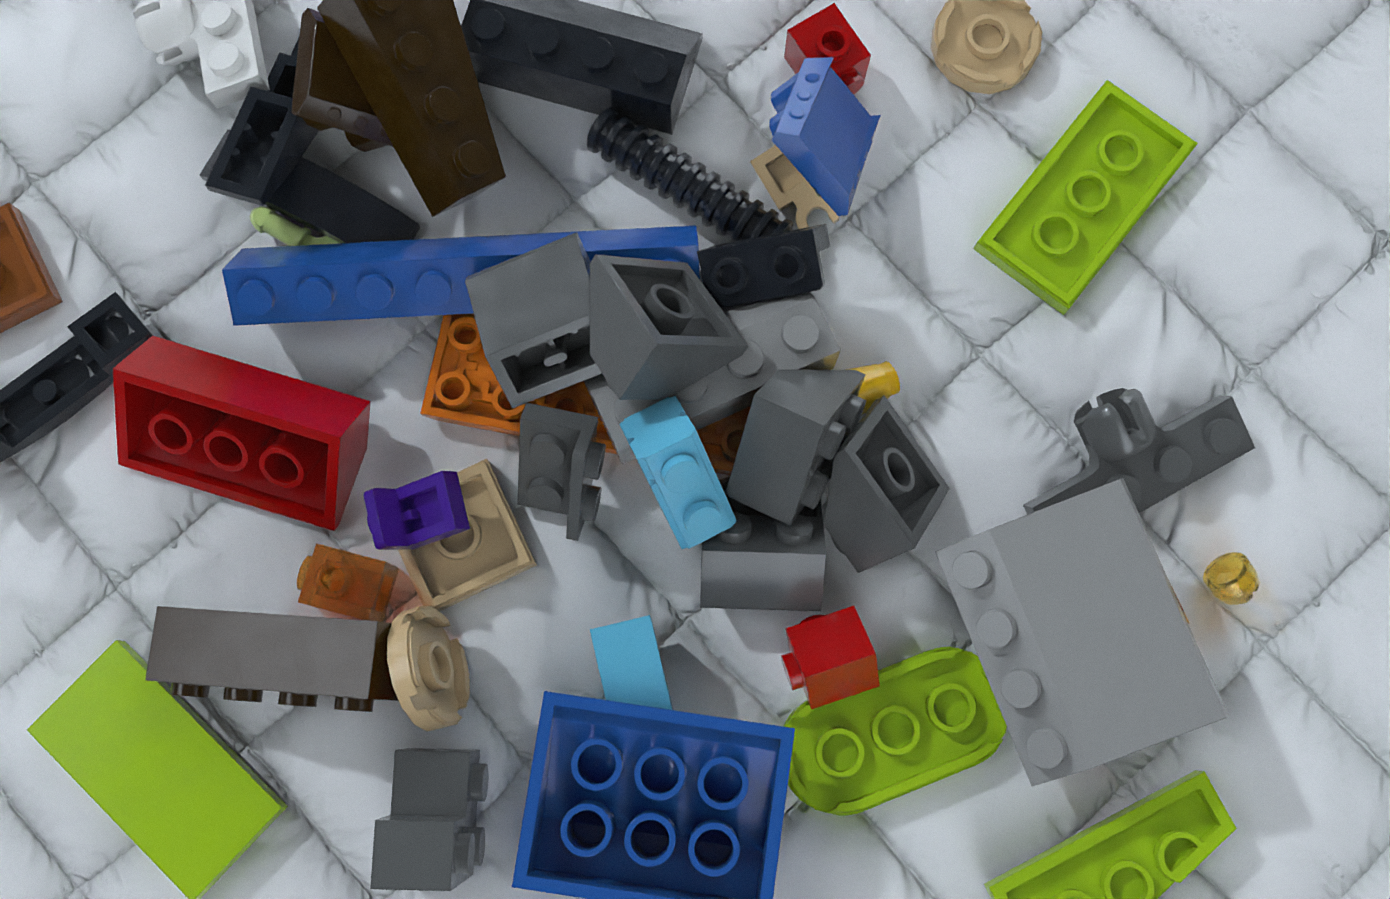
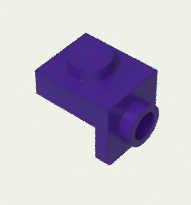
[364,470,470,550]

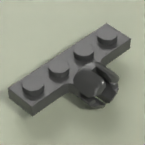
[1023,388,1255,515]

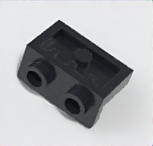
[697,224,830,308]

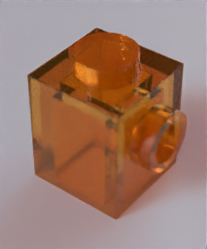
[297,543,399,622]

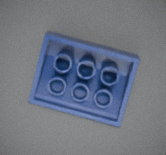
[512,691,795,899]

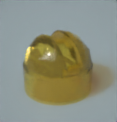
[1203,552,1260,605]

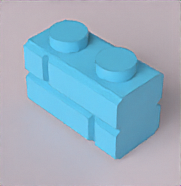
[619,396,737,549]

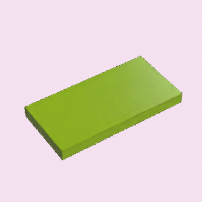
[973,80,1198,315]
[27,640,288,899]

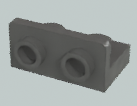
[517,403,606,541]

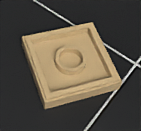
[398,459,537,612]

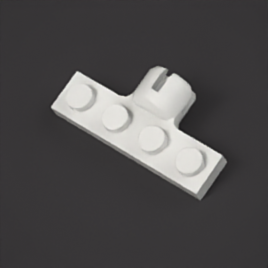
[133,0,270,109]

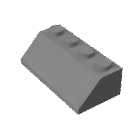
[583,292,841,464]

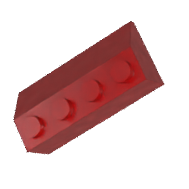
[113,336,371,531]

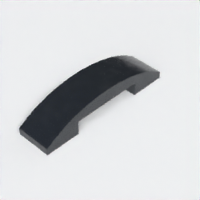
[199,129,421,243]
[0,292,153,462]

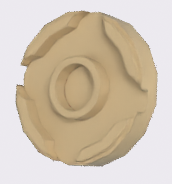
[931,0,1042,94]
[387,606,470,731]

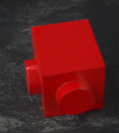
[784,3,871,95]
[781,605,880,709]

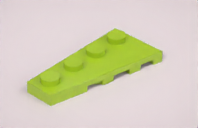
[984,770,1237,899]

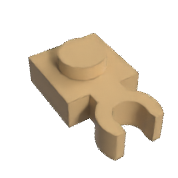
[750,145,839,229]

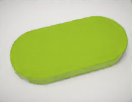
[783,647,1007,816]

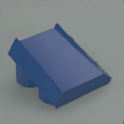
[769,57,881,216]

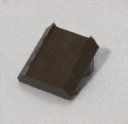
[291,8,393,152]

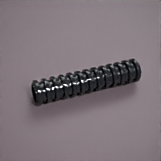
[587,106,793,242]

